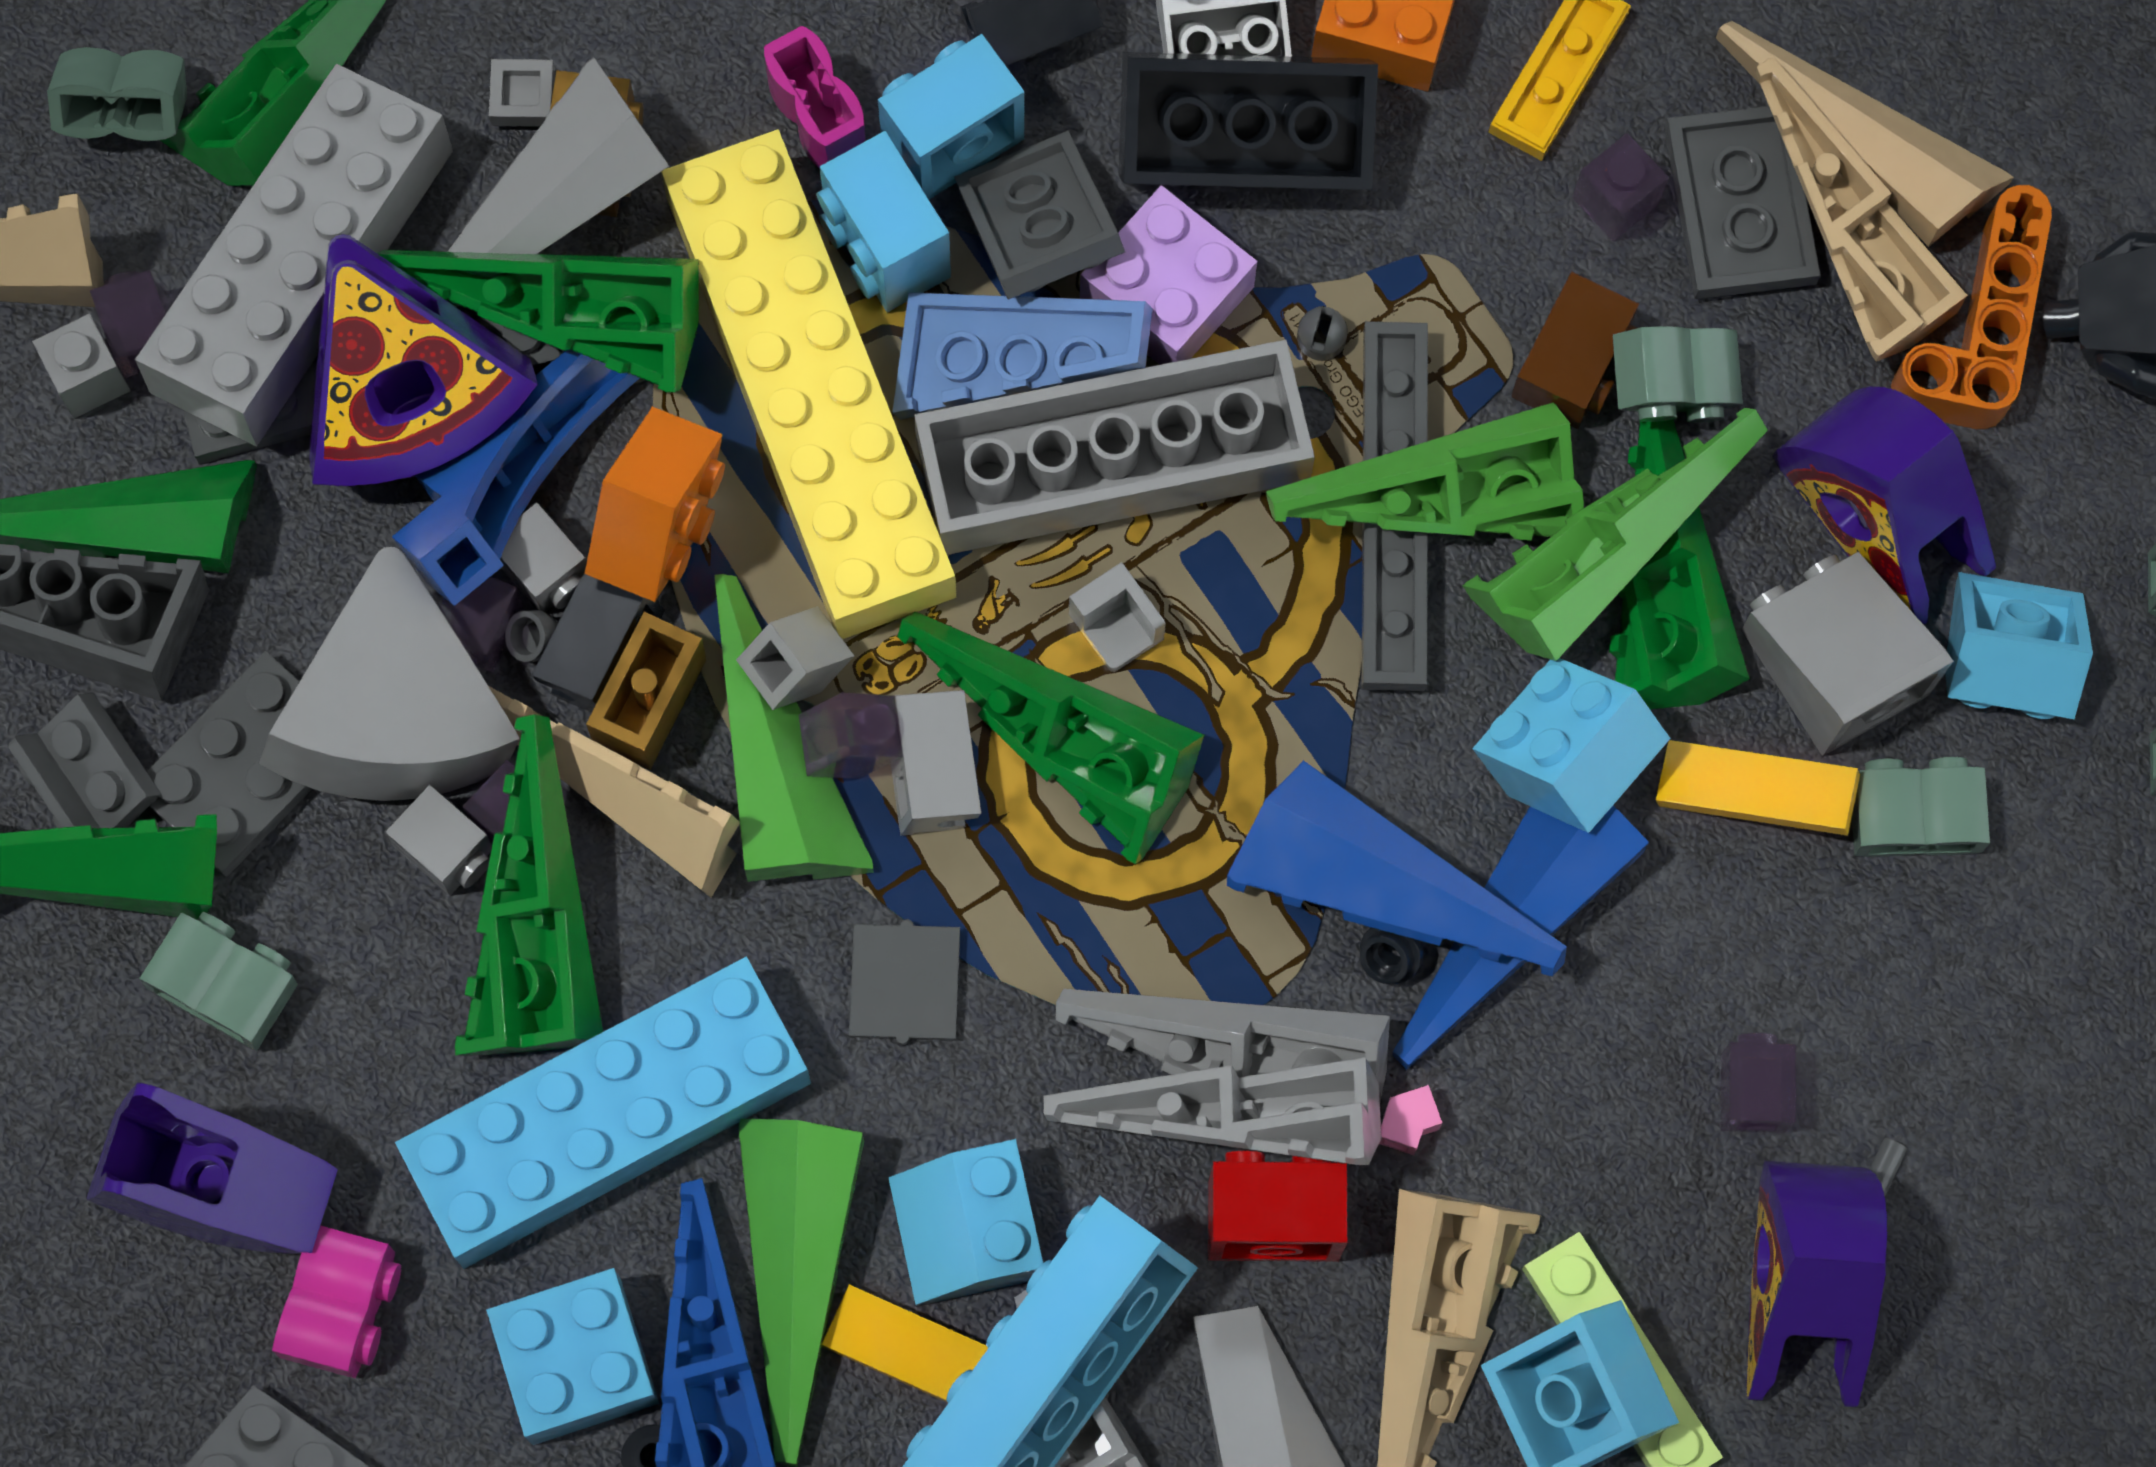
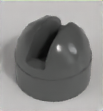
[1297,306,1348,361]
[505,610,558,662]

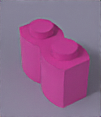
[764,26,866,169]
[272,1226,401,1379]

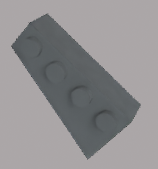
[0,544,209,701]

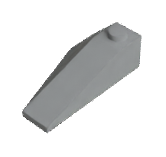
[1193,1306,1345,1467]

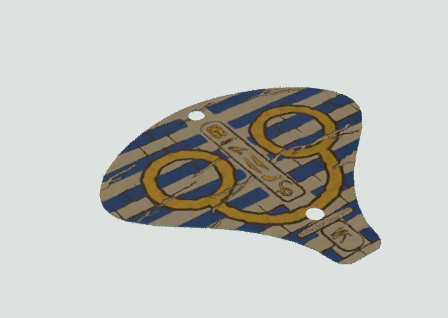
[653,200,1513,1005]

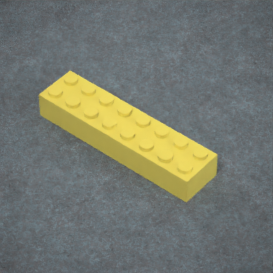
[661,129,957,639]

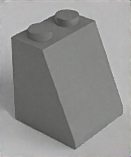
[1741,552,1954,757]

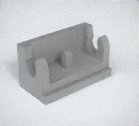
[884,690,981,836]

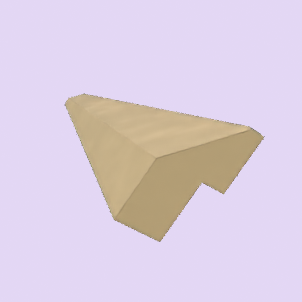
[1716,21,2014,247]
[1755,55,1968,362]
[0,194,105,308]
[489,686,740,898]
[1377,1189,1541,1467]

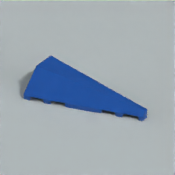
[1227,760,1567,977]
[1392,805,1649,1070]
[655,1178,777,1467]

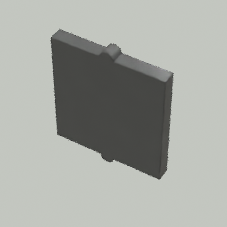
[849,919,960,1046]

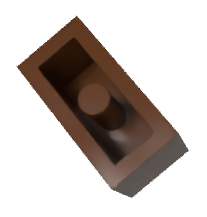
[1511,271,1639,429]

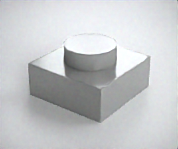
[489,59,555,126]

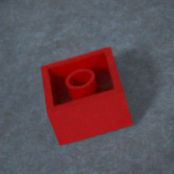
[1208,1151,1347,1262]

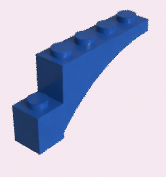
[392,350,640,606]

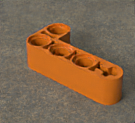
[1891,185,2052,430]

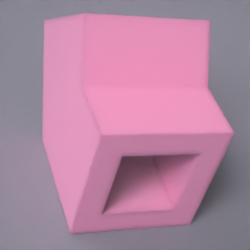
[1379,1085,1442,1155]

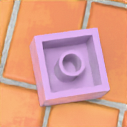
[1080,185,1258,365]

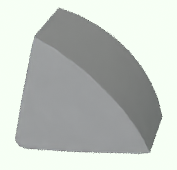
[259,547,520,801]

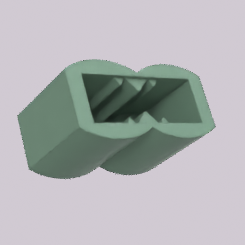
[47,47,187,141]
[1613,326,1743,423]
[1852,757,1990,857]
[139,912,298,1051]

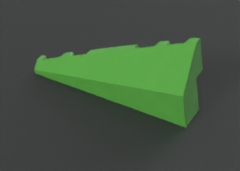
[1266,402,1584,541]
[1462,408,1768,661]
[714,574,874,882]
[739,1119,864,1467]

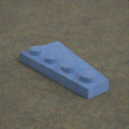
[892,293,1153,420]

